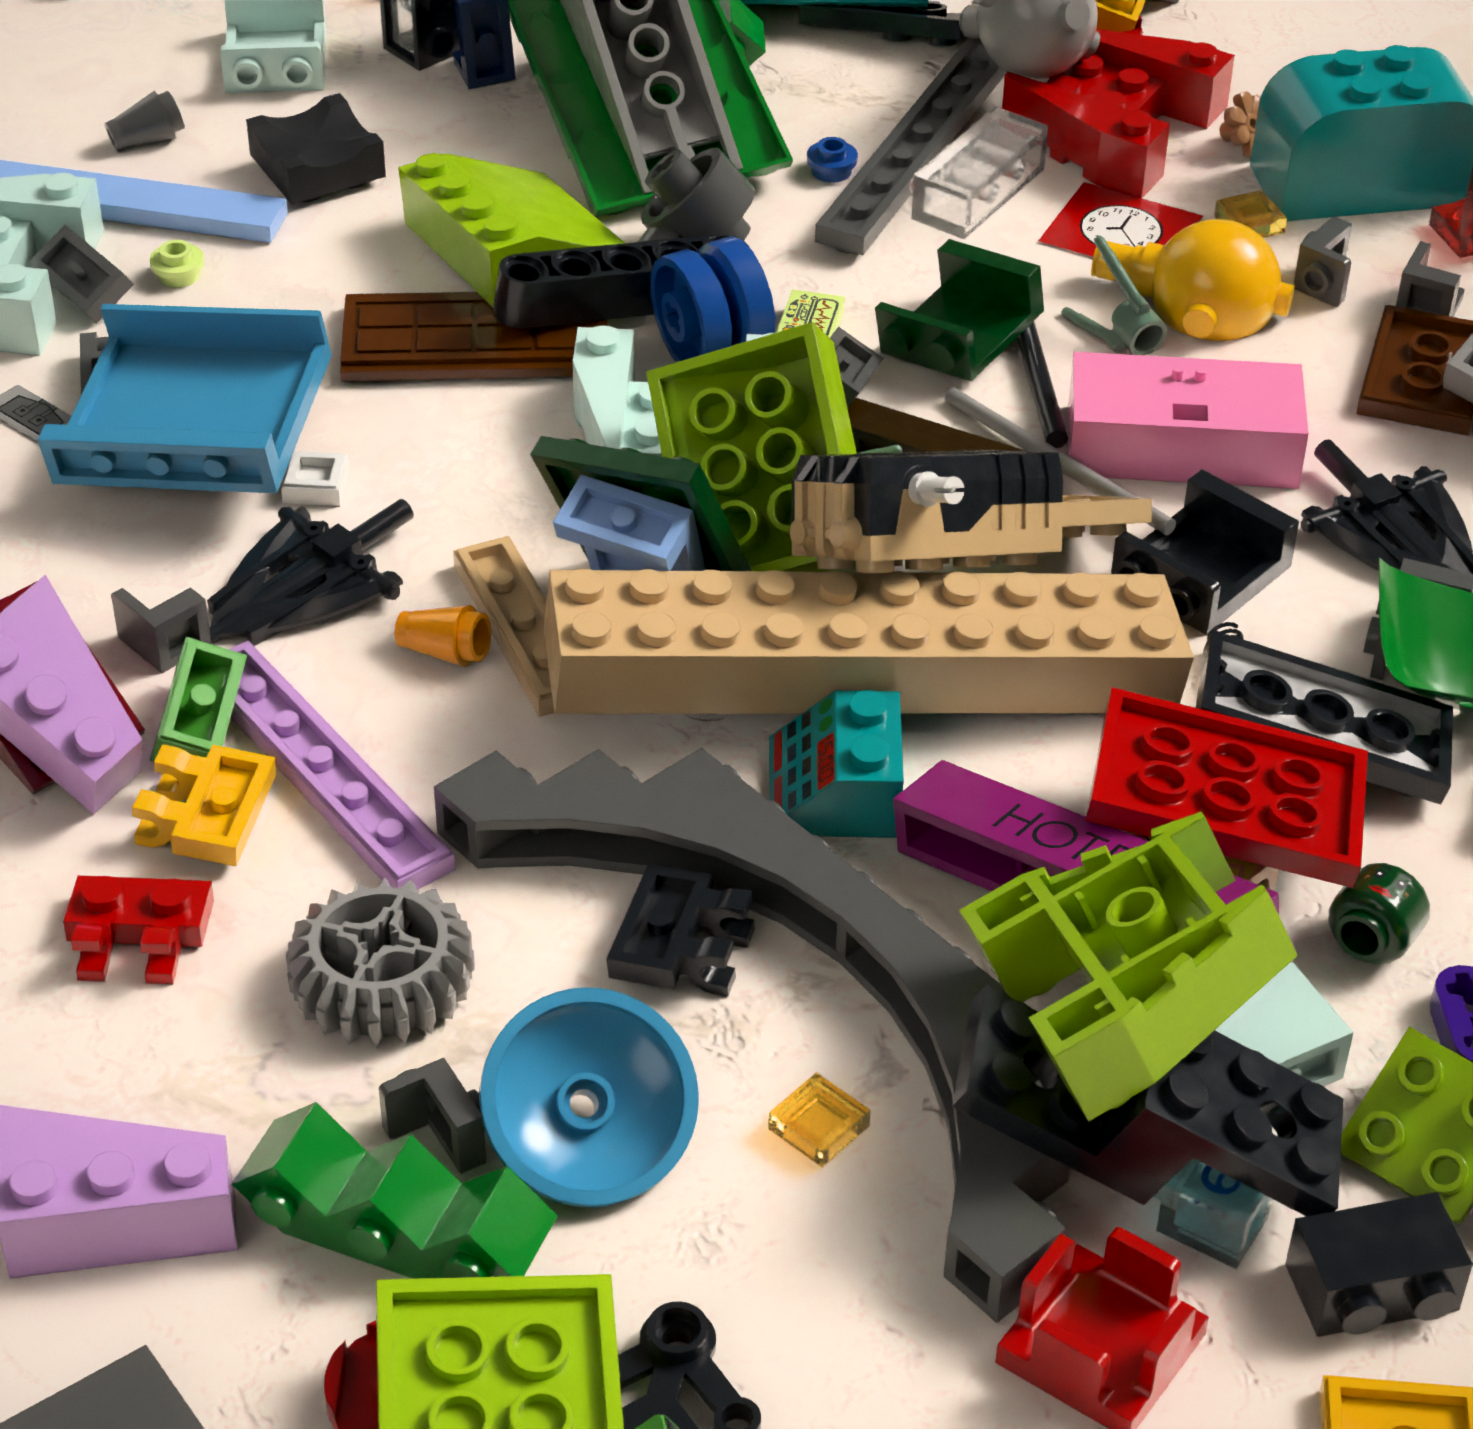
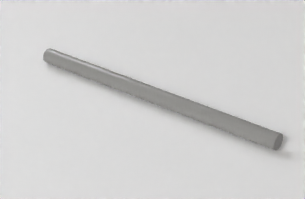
[945,387,1176,535]

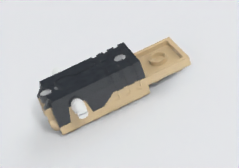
[790,450,1152,573]

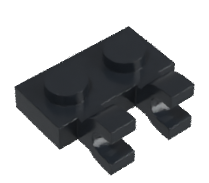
[606,864,755,997]

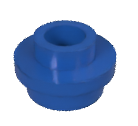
[807,137,858,183]

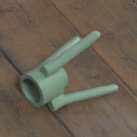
[1061,235,1167,355]

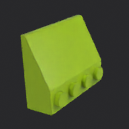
[398,153,625,307]
[646,322,856,572]

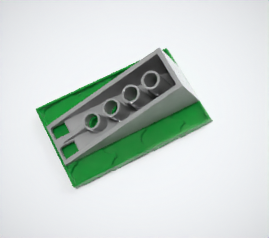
[508,0,793,217]

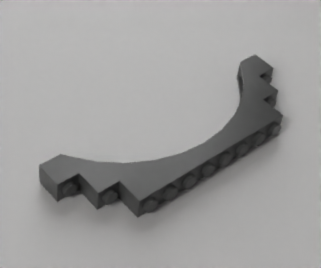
[434,747,1070,1323]

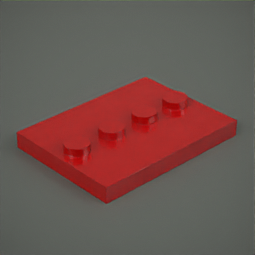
[1085,687,1368,888]

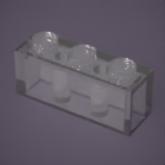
[909,107,1048,240]

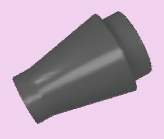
[104,91,185,151]

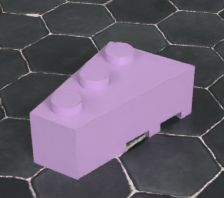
[0,574,142,815]
[0,1105,238,1278]

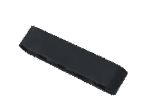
[493,234,749,328]

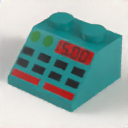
[769,690,904,838]

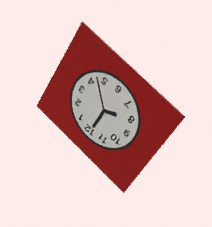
[1038,182,1203,257]

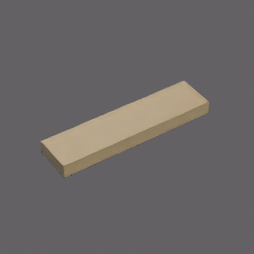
[453,536,554,717]

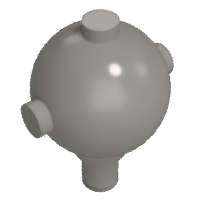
[959,0,1100,79]

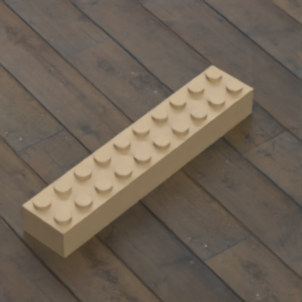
[543,569,1194,714]

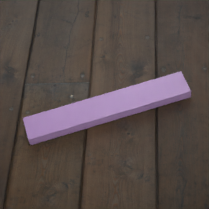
[229,640,456,890]

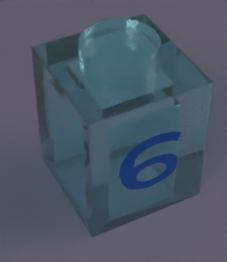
[1153,1158,1272,1270]

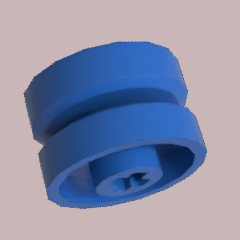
[650,236,776,362]

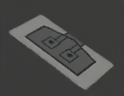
[0,385,71,442]

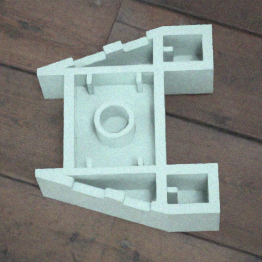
[0,173,104,356]
[573,326,773,457]

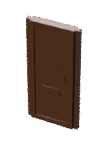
[340,292,608,381]

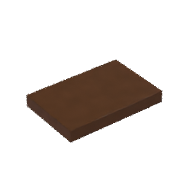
[1356,305,1473,436]

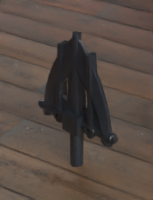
[1300,439,1473,574]
[207,499,414,646]

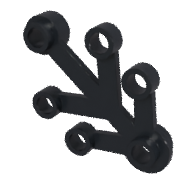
[618,1301,761,1429]

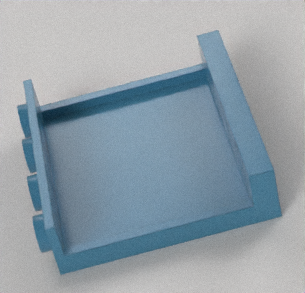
[37,304,332,493]

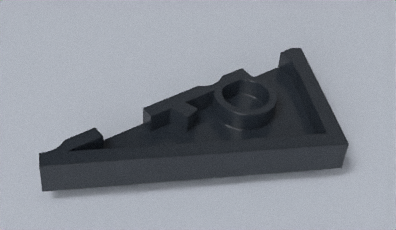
[799,1,977,46]

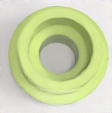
[149,239,204,288]

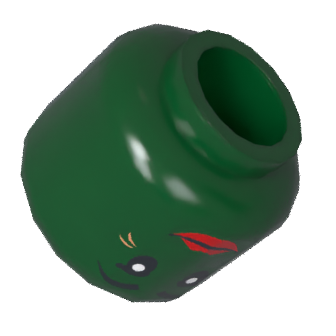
[1328,863,1430,964]

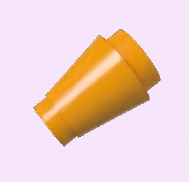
[394,605,492,667]

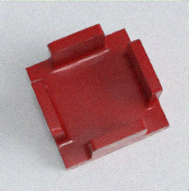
[995,1227,1209,1429]

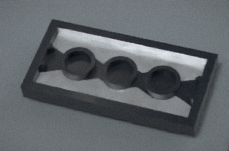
[1196,630,1453,805]

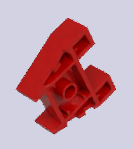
[1000,29,1235,198]

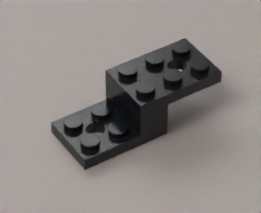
[952,985,1344,1216]

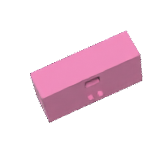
[1068,352,1309,489]

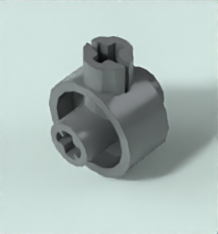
[637,148,756,242]

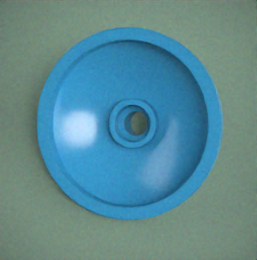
[479,987,699,1207]

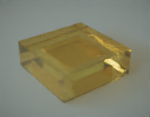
[1214,190,1287,238]
[768,1072,871,1168]

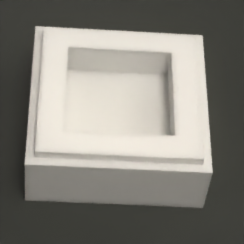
[281,451,350,506]

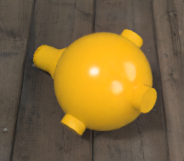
[1091,219,1294,341]

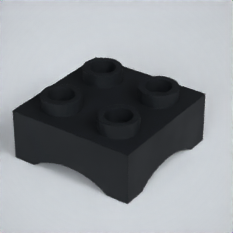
[246,93,386,205]

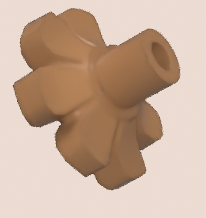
[1219,91,1261,157]

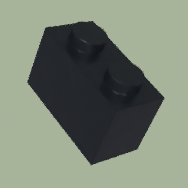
[1285,1192,1473,1337]

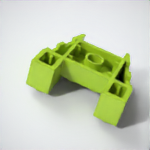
[959,812,1298,1121]

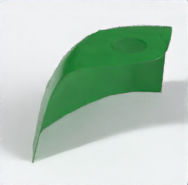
[1379,558,1473,713]

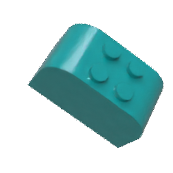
[1250,45,1473,222]

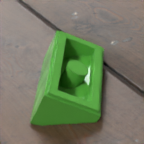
[149,637,247,762]

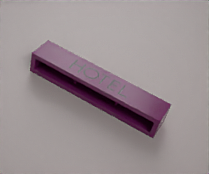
[893,760,1279,915]

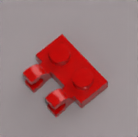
[63,875,214,984]

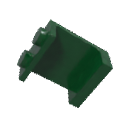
[875,239,1044,382]

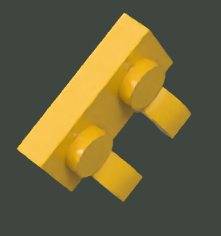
[132,744,276,866]

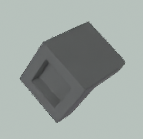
[1396,241,1465,317]
[111,587,212,674]

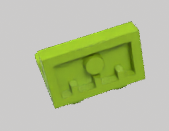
[1341,1026,1473,1224]

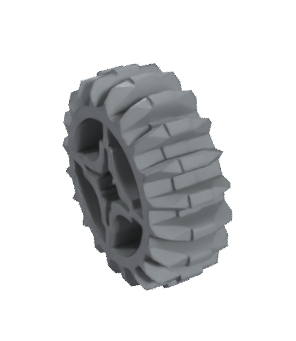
[286,877,475,1048]

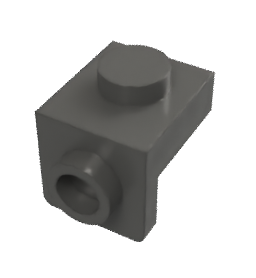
[1293,216,1352,307]
[378,1057,486,1174]

